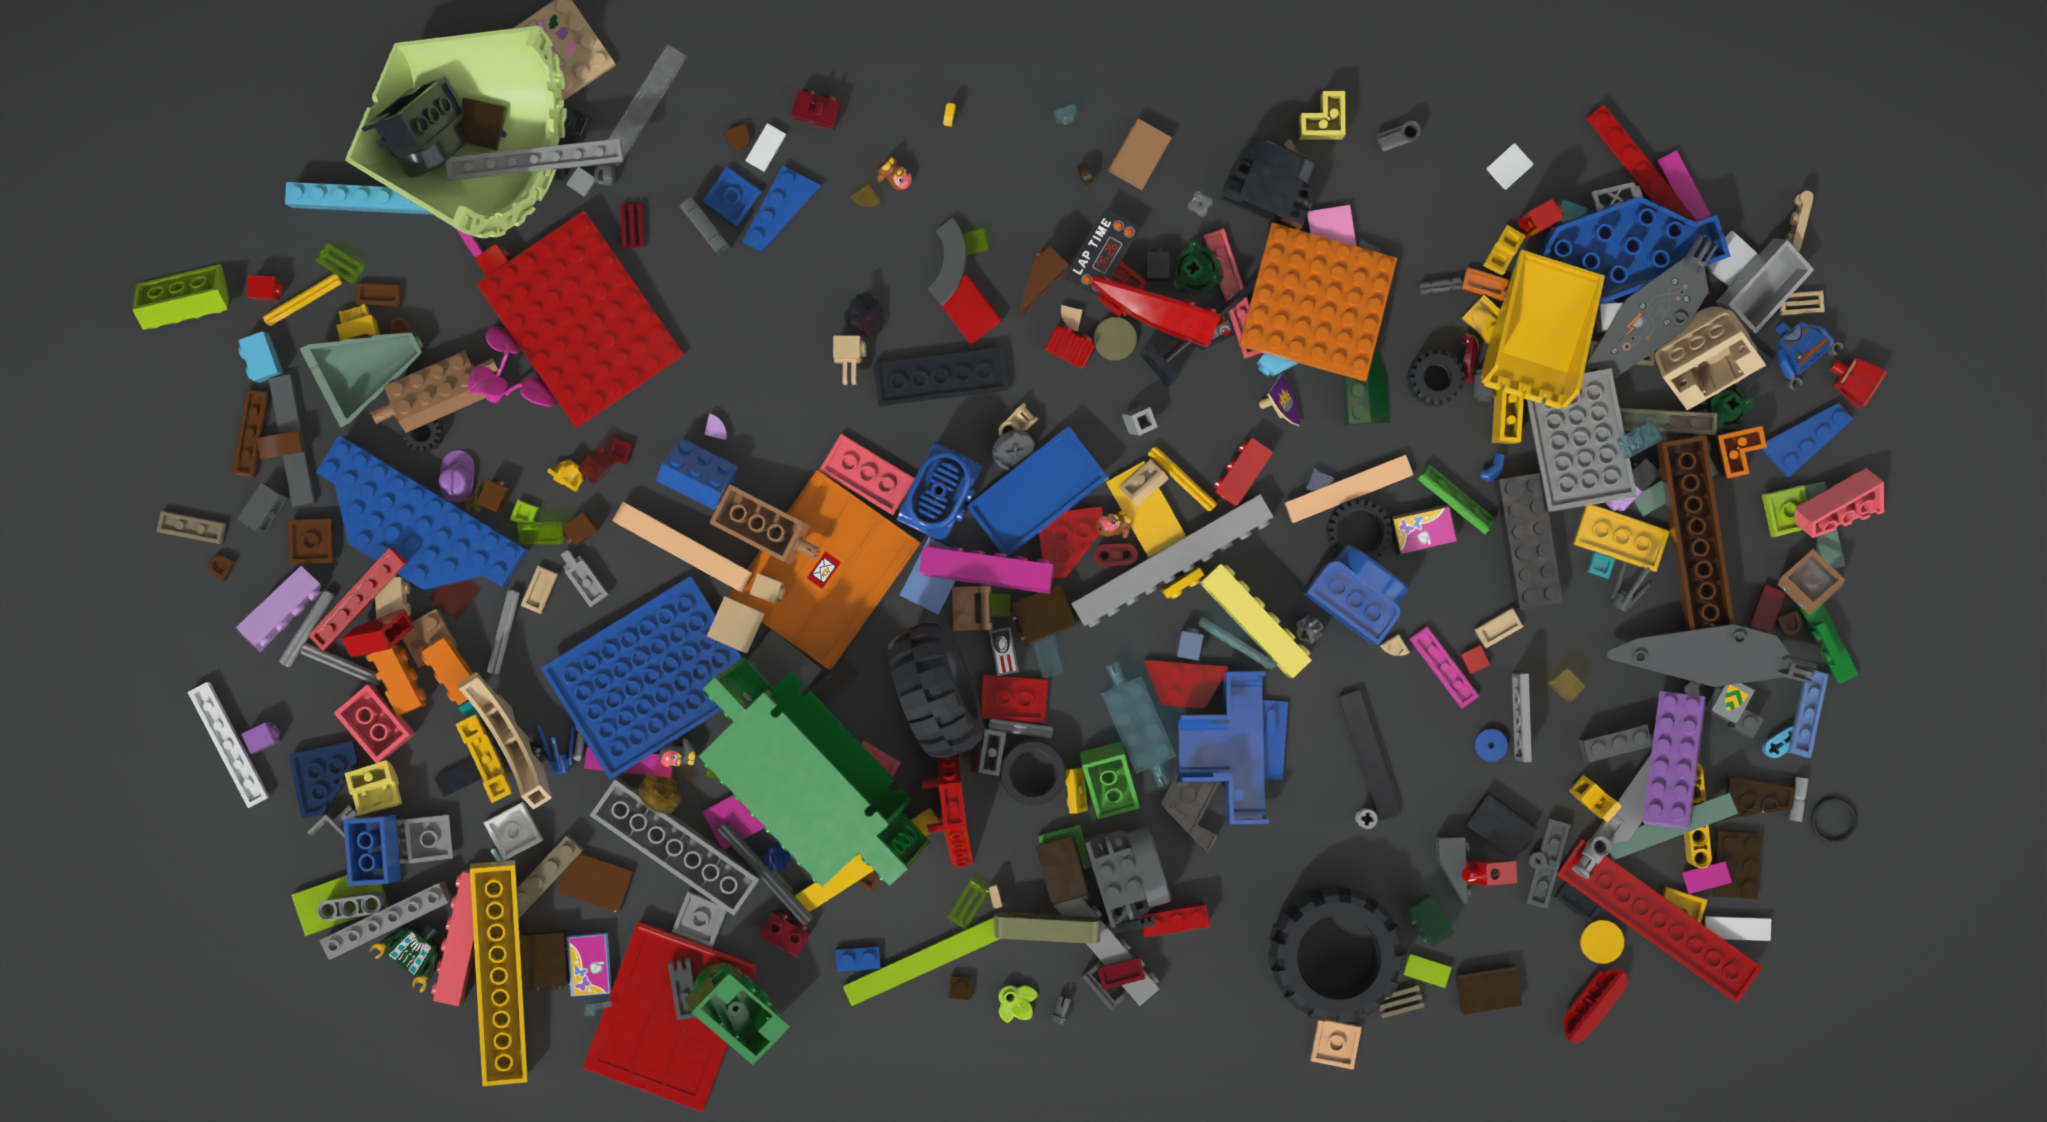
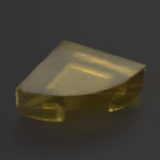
[851,185,881,207]

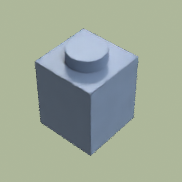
[1176,627,1203,661]

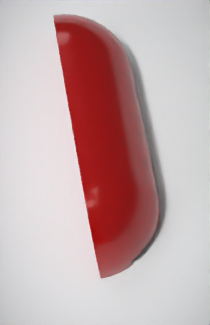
[1563,969,1628,1043]

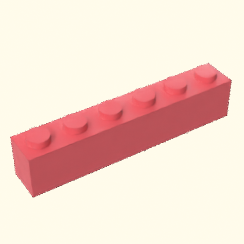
[431,870,475,1006]

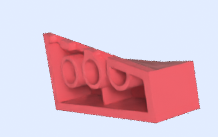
[1795,468,1884,538]

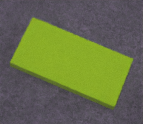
[291,875,389,936]

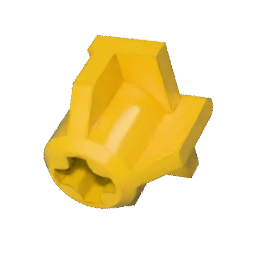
[547,460,583,492]

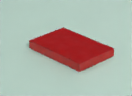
[980,674,1048,723]

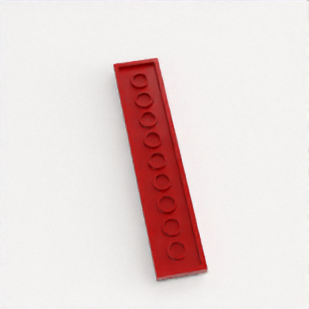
[1557,839,1763,1003]

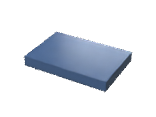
[900,537,955,615]

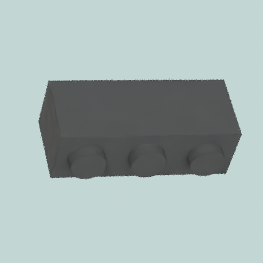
[1578,724,1652,762]

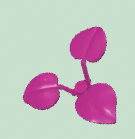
[468,325,555,407]

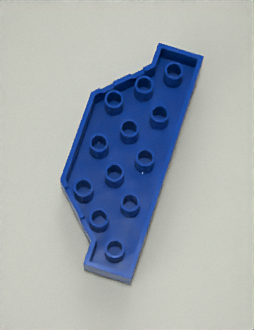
[1504,196,1731,305]
[316,435,530,590]

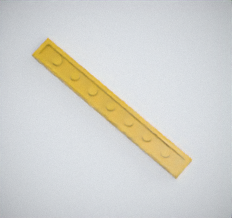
[794,807,942,920]

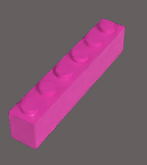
[919,544,1054,594]

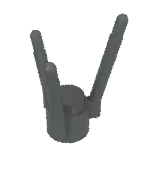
[1610,562,1651,613]

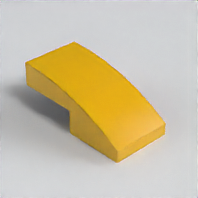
[1483,225,1526,276]

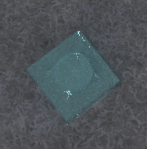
[1054,104,1077,124]

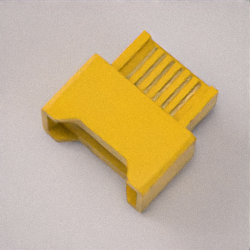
[336,304,380,341]

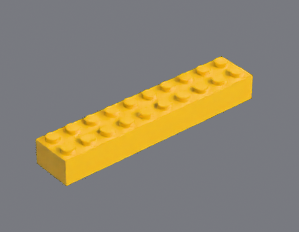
[470,860,528,1086]

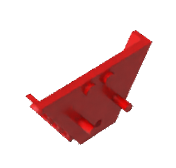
[922,753,973,867]

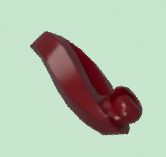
[1461,333,1479,383]

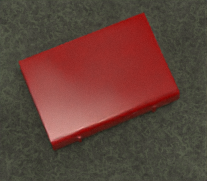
[942,274,1003,345]

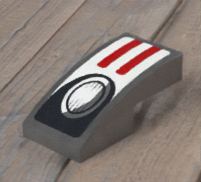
[989,626,1019,676]

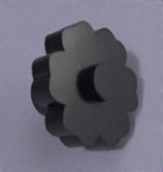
[844,293,884,337]

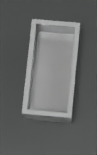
[1716,238,1814,334]

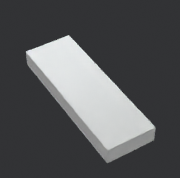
[1704,916,1771,941]

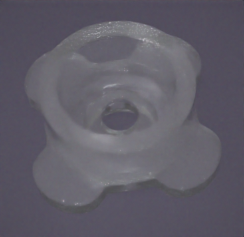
[1187,191,1213,217]

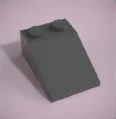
[748,629,823,695]

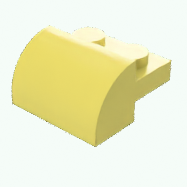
[345,760,402,817]

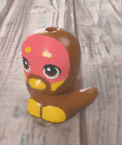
[876,156,912,191]
[1096,511,1131,538]

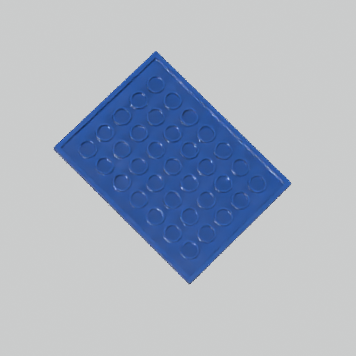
[541,576,742,780]

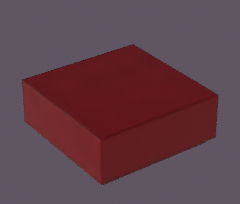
[605,437,634,465]

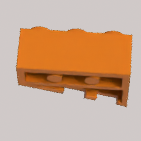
[366,645,427,716]

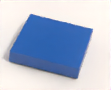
[702,166,763,227]

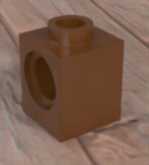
[476,478,511,513]
[562,512,599,546]

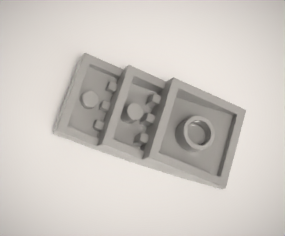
[397,815,453,864]

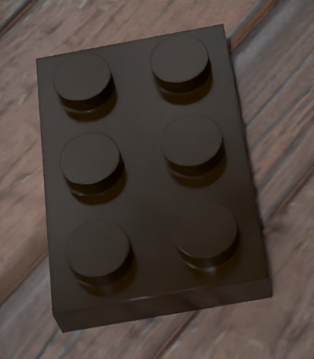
[1712,830,1762,900]

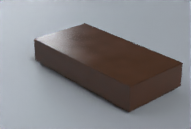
[356,283,402,307]

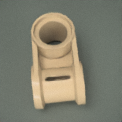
[998,403,1039,437]

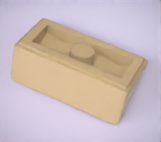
[1119,459,1168,507]

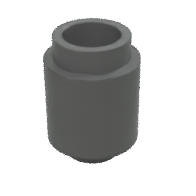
[1473,369,1496,402]

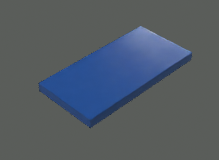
[966,426,1109,558]

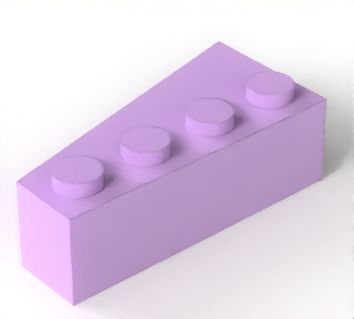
[236,566,322,652]

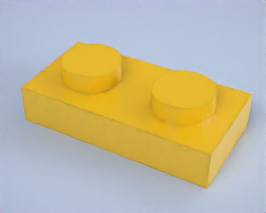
[1161,566,1204,599]
[1065,767,1088,814]

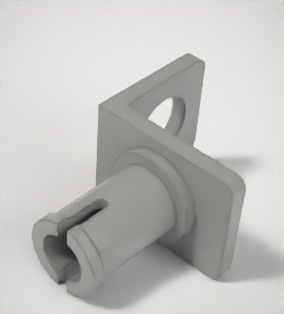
[307,805,357,838]

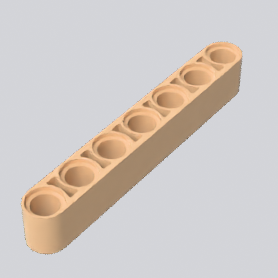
[612,502,753,592]

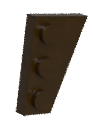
[1722,777,1795,820]

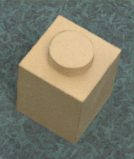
[750,573,786,603]

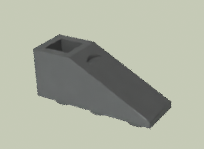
[1435,836,1471,903]

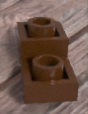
[256,431,304,460]

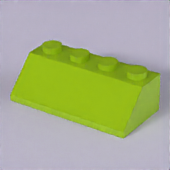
[132,264,229,330]

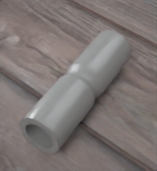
[1789,777,1809,822]

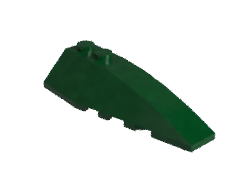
[1342,345,1389,426]

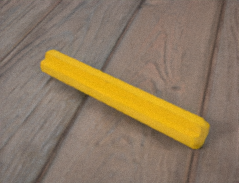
[263,274,342,326]
[1148,446,1217,511]

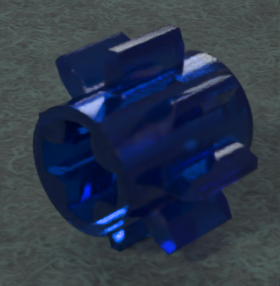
[763,846,791,870]

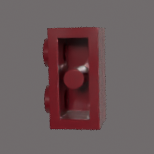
[759,910,811,957]

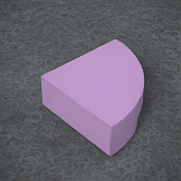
[704,414,727,440]

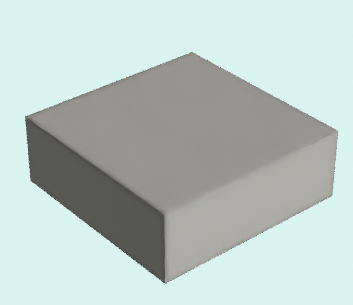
[566,167,596,197]

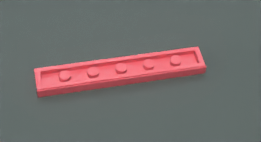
[1203,229,1262,359]

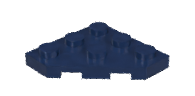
[288,741,359,819]

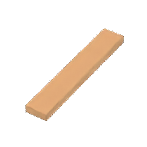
[1284,455,1413,523]

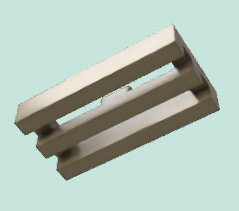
[1379,985,1425,1018]

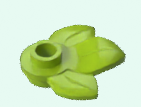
[998,985,1038,1023]

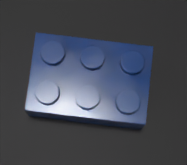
[656,438,738,510]
[343,815,401,886]

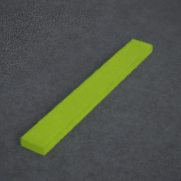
[843,917,1001,1006]

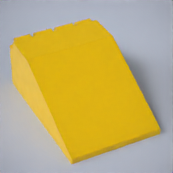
[1481,250,1605,409]

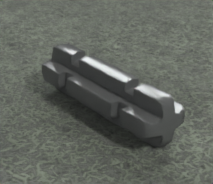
[1419,277,1462,294]

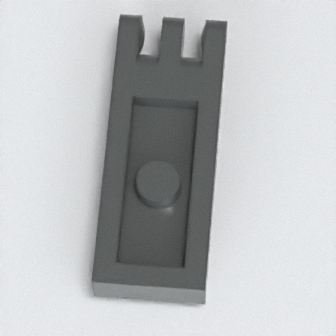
[668,958,696,1020]

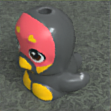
[659,738,695,767]

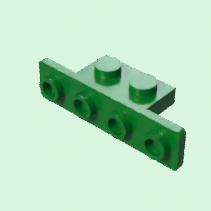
[1800,604,1858,684]

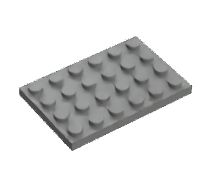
[1526,368,1637,512]

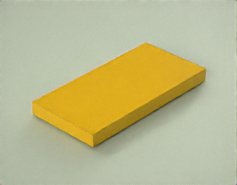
[1106,461,1187,558]
[1573,504,1670,572]

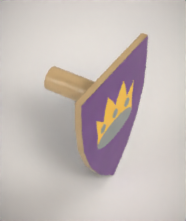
[1259,374,1300,426]

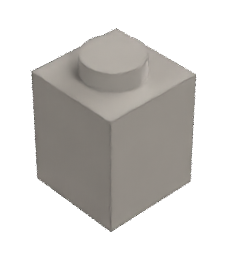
[1122,405,1158,436]

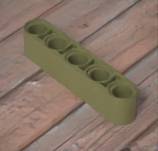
[994,912,1101,944]

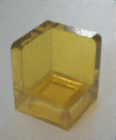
[1548,669,1586,702]

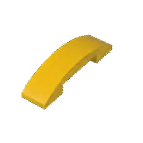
[456,715,512,803]

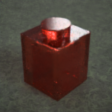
[578,447,617,484]

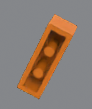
[421,633,474,705]

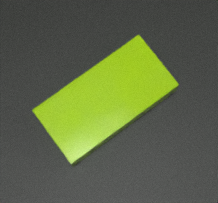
[1403,953,1452,988]

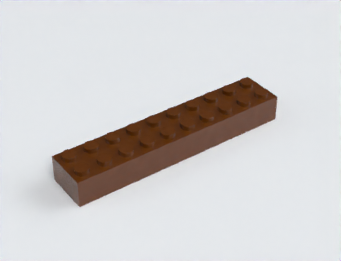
[1657,435,1735,631]

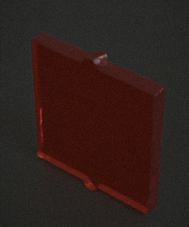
[429,580,480,620]

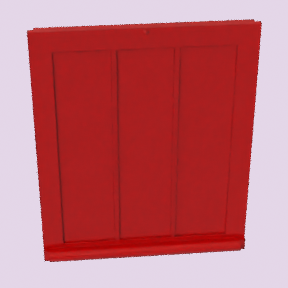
[583,920,758,1112]

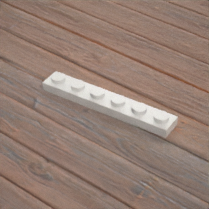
[188,682,270,808]

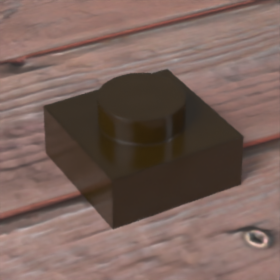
[949,975,973,1000]

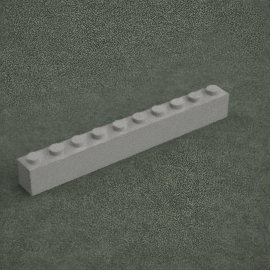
[1071,495,1273,628]

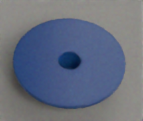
[1475,729,1508,762]

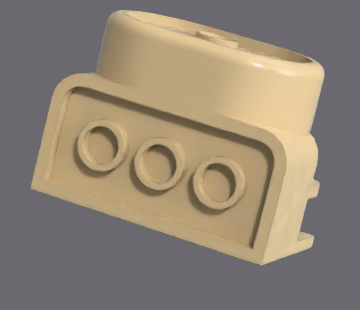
[1655,307,1766,410]

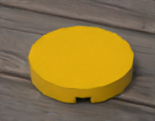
[1580,920,1624,964]

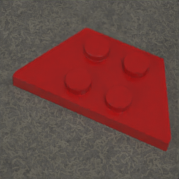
[1144,660,1228,708]

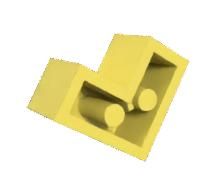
[1299,91,1346,140]

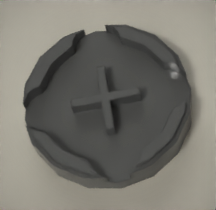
[992,430,1035,470]

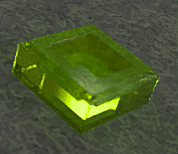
[963,229,989,255]
[989,593,1011,616]

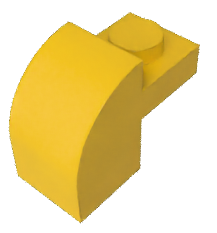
[1569,775,1622,823]

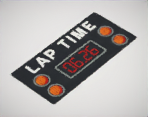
[1066,208,1140,298]

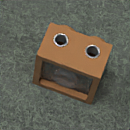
[1778,549,1845,615]

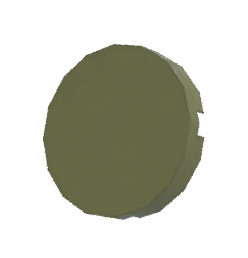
[1094,317,1137,361]

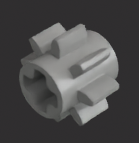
[1296,615,1323,644]

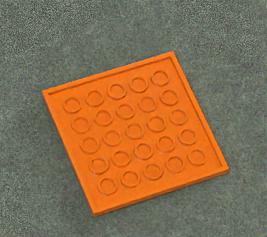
[1239,223,1397,381]

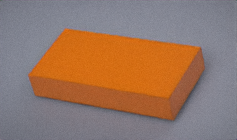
[1461,267,1509,301]

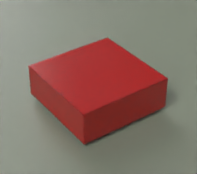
[1460,645,1490,674]

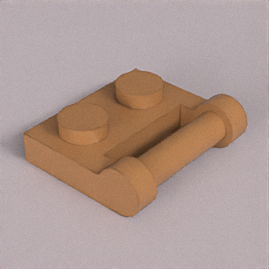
[952,586,992,631]

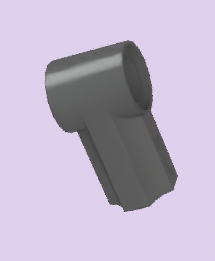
[1376,121,1421,153]

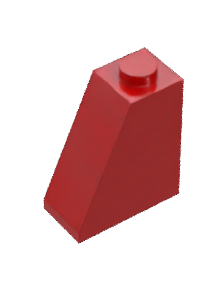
[341,609,414,657]

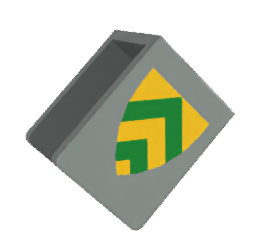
[1705,683,1755,723]

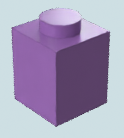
[241,722,280,754]

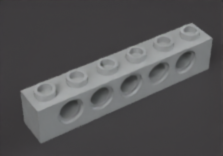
[319,881,453,960]

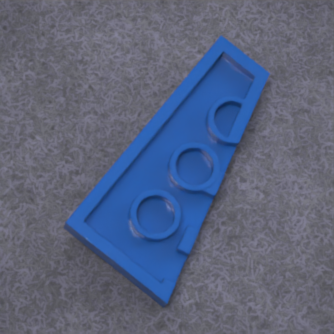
[742,166,821,253]
[1761,403,1853,477]

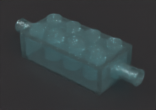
[1101,662,1176,787]

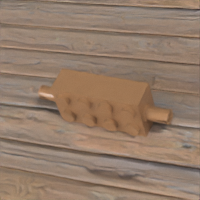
[370,351,498,433]
[710,484,821,564]

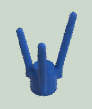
[537,725,575,774]

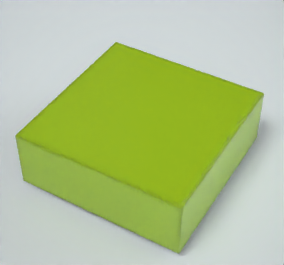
[510,499,539,528]

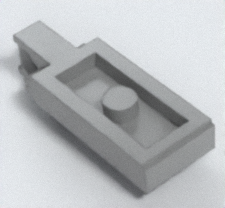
[561,550,609,607]

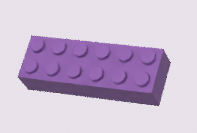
[1642,691,1706,830]

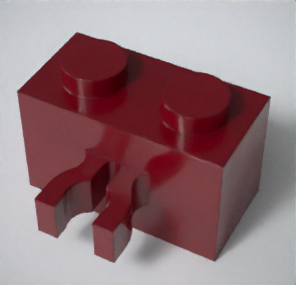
[791,89,841,131]

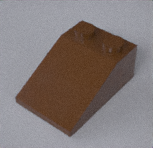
[1019,246,1069,316]

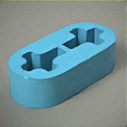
[1762,726,1793,758]

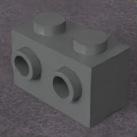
[971,729,1006,776]

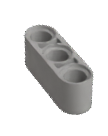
[317,892,386,920]

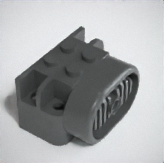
[1084,827,1171,928]

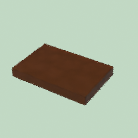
[557,853,633,913]

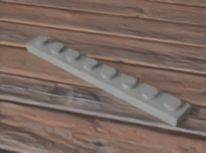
[446,139,624,181]

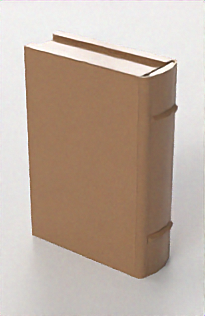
[1108,119,1172,190]

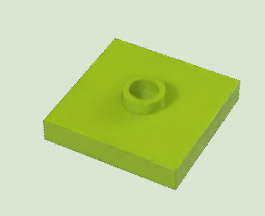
[1762,485,1808,537]

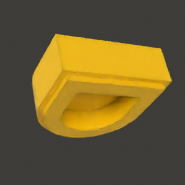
[943,103,956,127]

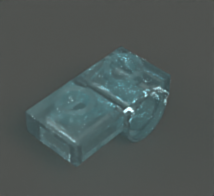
[1616,420,1663,459]

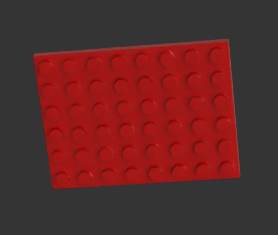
[476,211,684,428]

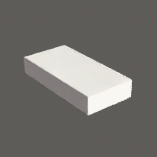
[746,123,787,172]

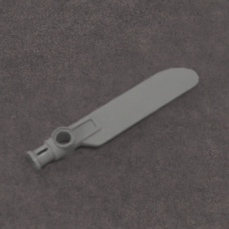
[1572,754,1651,879]

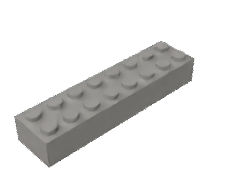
[590,778,761,915]

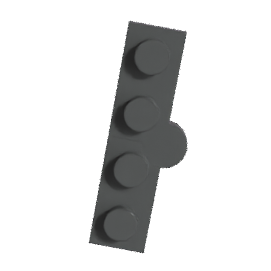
[1525,818,1571,909]

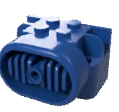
[897,441,983,544]
[1302,544,1409,645]

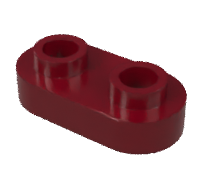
[1094,543,1138,566]

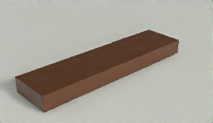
[232,388,270,478]

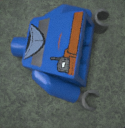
[1775,322,1843,390]

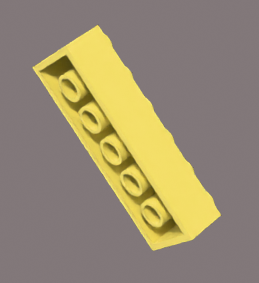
[1199,564,1312,678]

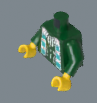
[369,923,439,992]

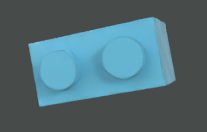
[238,331,284,383]

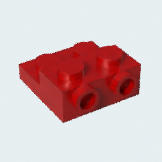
[1093,261,1147,317]

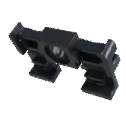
[555,106,593,177]

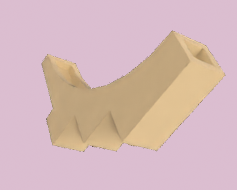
[458,672,552,809]

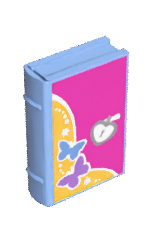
[566,932,612,996]

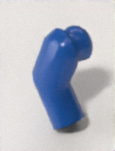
[1480,454,1506,482]

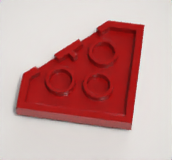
[1039,507,1103,578]

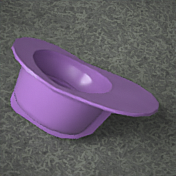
[439,450,475,503]

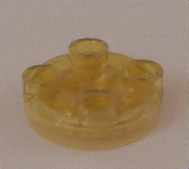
[638,774,681,814]

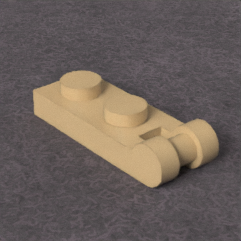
[1785,191,1814,252]

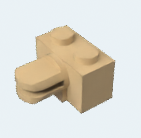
[833,336,866,385]

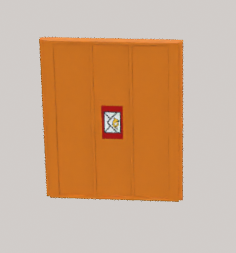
[728,470,921,671]

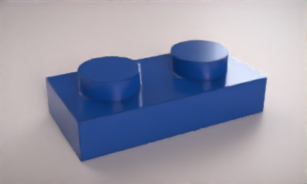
[835,946,881,972]

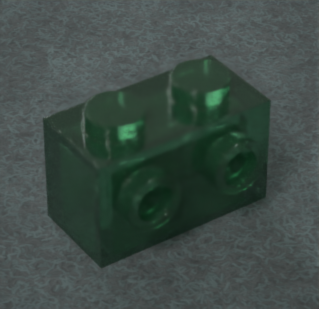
[1406,894,1455,947]

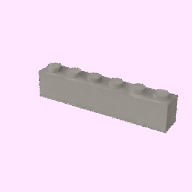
[1054,896,1159,1006]

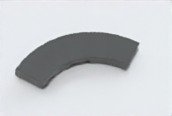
[927,217,967,306]

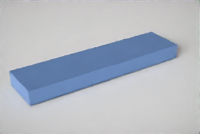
[1788,668,1829,758]

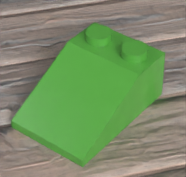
[1080,741,1140,819]

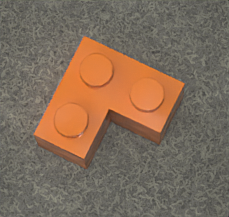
[1715,426,1767,478]

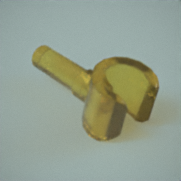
[464,481,483,512]

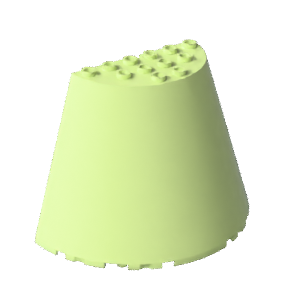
[345,26,567,238]

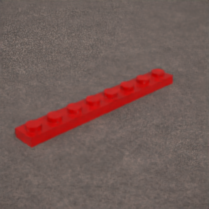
[1586,104,1696,221]

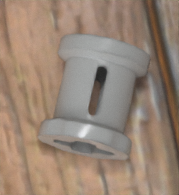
[1355,808,1377,829]

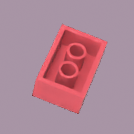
[334,684,416,763]

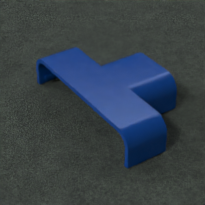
[1178,671,1269,824]

